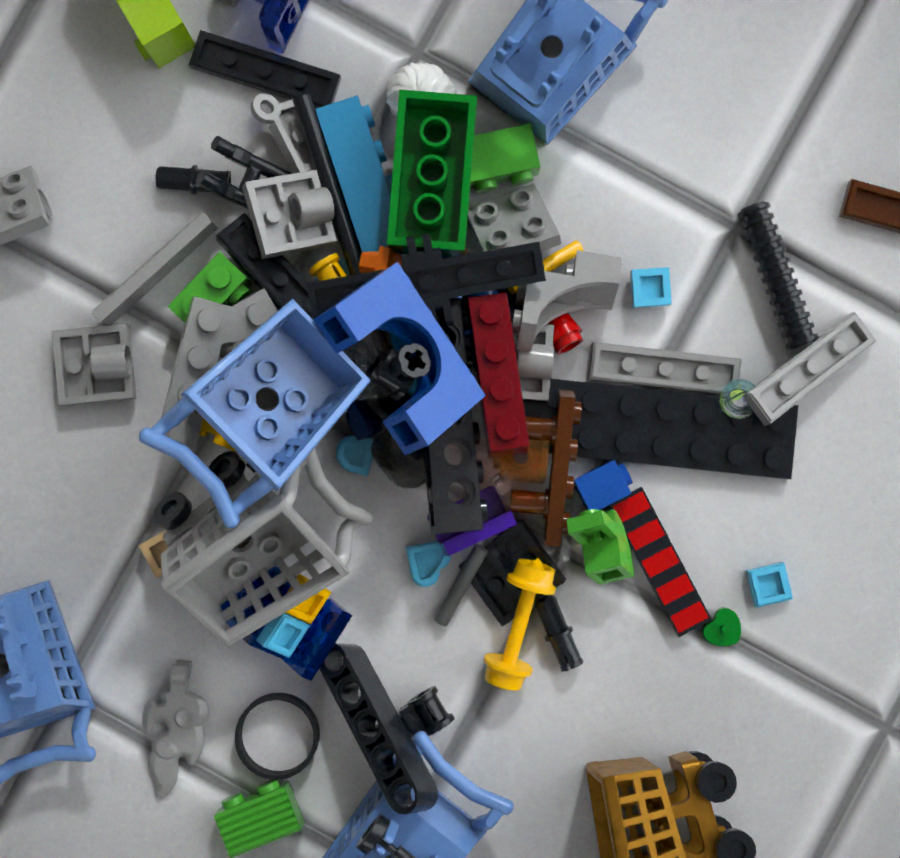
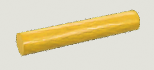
[507,240,583,295]

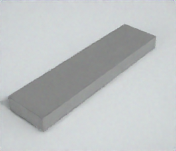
[91,212,218,325]
[742,311,876,426]
[589,342,742,395]

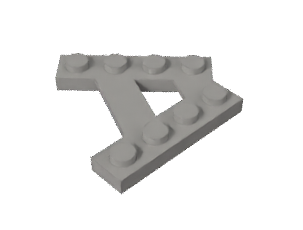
[161,288,278,453]

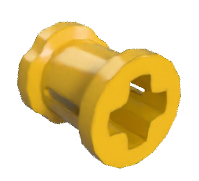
[309,253,347,281]

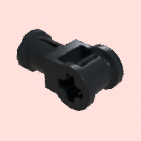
[365,343,431,401]
[375,686,455,738]

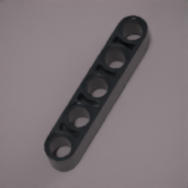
[318,643,438,814]

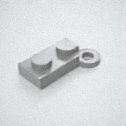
[250,93,315,174]

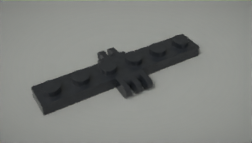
[306,233,546,326]

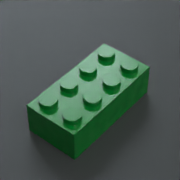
[387,89,477,257]

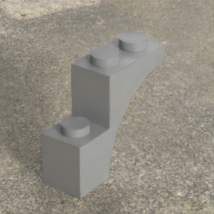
[512,250,621,352]

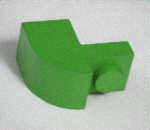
[566,509,634,585]

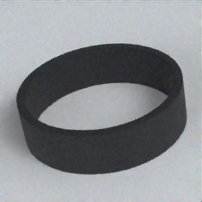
[235,693,320,780]

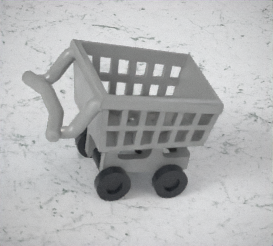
[153,448,373,647]

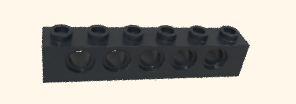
[416,298,488,535]

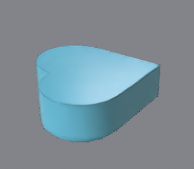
[406,541,451,587]

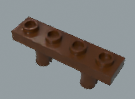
[510,390,582,547]

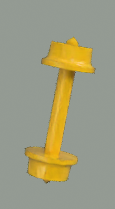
[483,558,556,691]

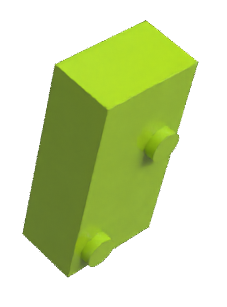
[116,0,195,68]

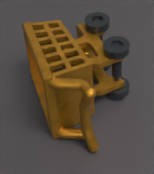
[586,751,756,858]

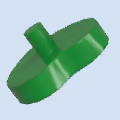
[702,607,741,646]

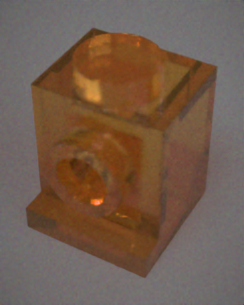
[492,440,550,484]

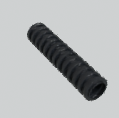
[737,201,819,350]

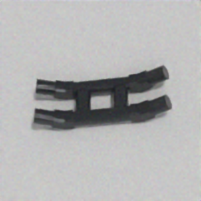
[196,136,292,209]

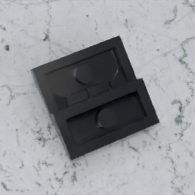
[458,519,566,627]

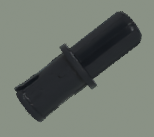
[155,165,231,195]
[535,596,584,672]

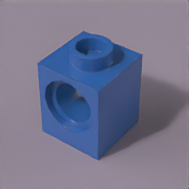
[574,460,633,510]

